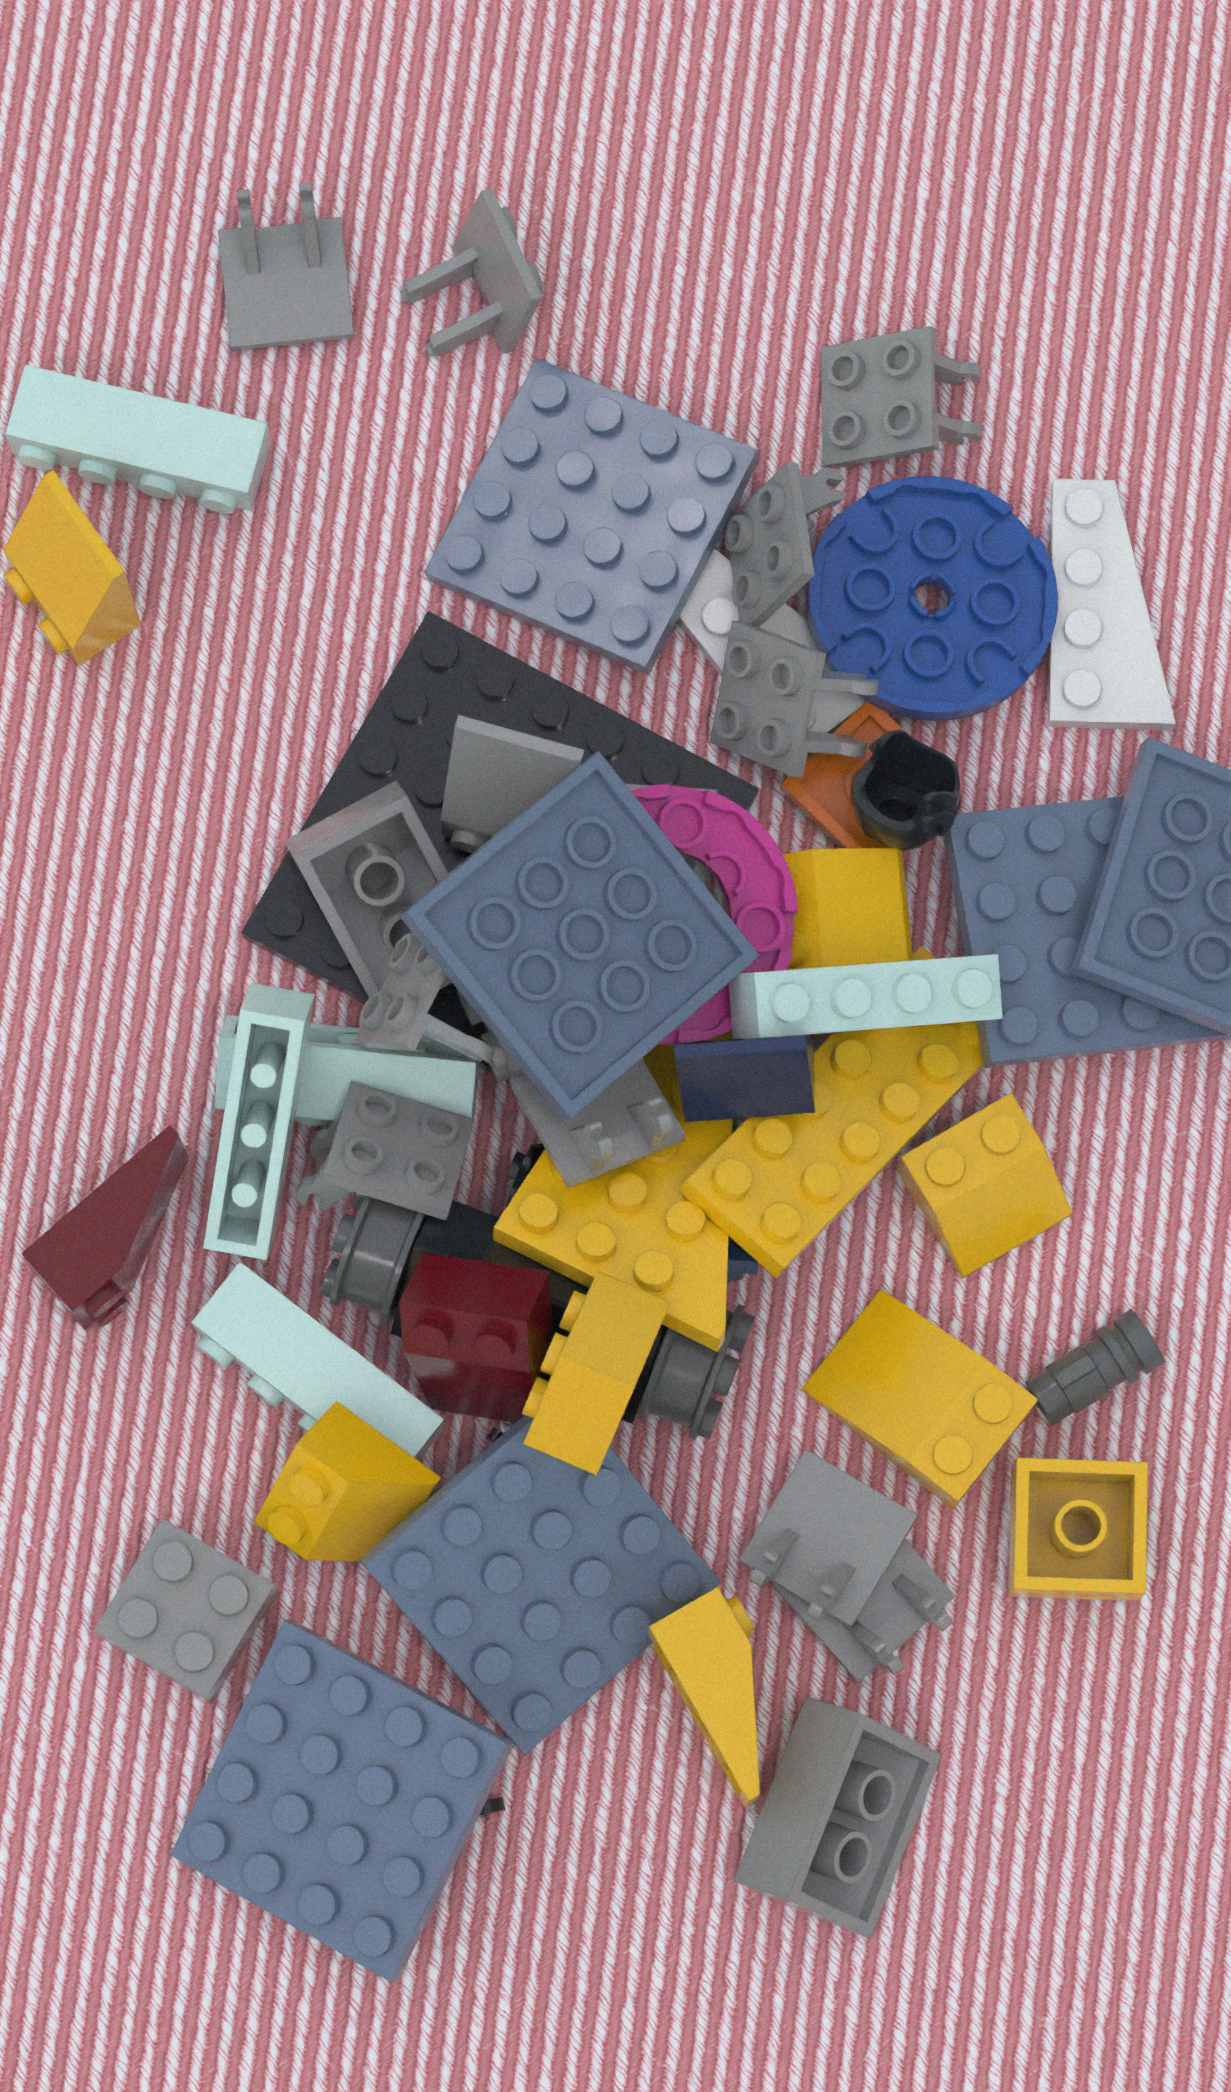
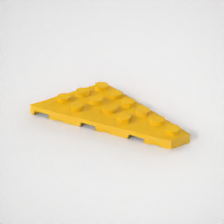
[493,1030,733,1352]

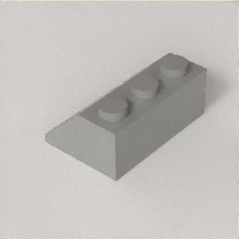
[734,1697,942,1939]

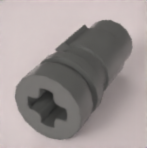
[1025,1309,1165,1426]

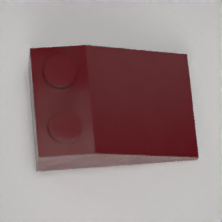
[21,1125,188,1330]
[399,1252,554,1423]

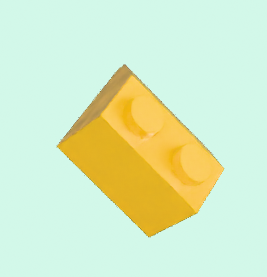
[783,848,913,970]
[897,1093,1073,1279]
[254,1401,441,1561]

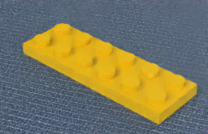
[679,945,984,1278]

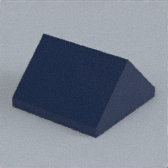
[674,1034,815,1122]

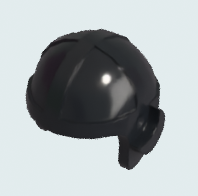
[850,730,961,851]

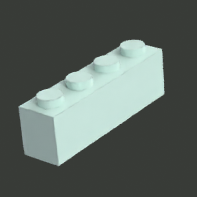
[5,365,271,514]
[729,954,1003,1039]
[203,983,315,1260]
[214,1015,481,1126]
[191,1262,446,1461]

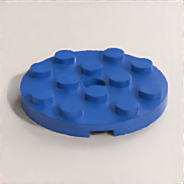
[805,476,1058,721]

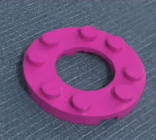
[631,784,798,1045]

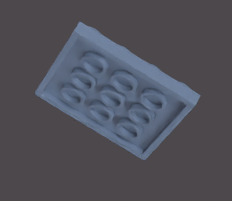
[424,358,760,675]
[1071,737,1231,1036]
[399,751,760,1121]
[943,796,1230,1068]
[359,1415,721,1755]
[170,1620,514,1982]

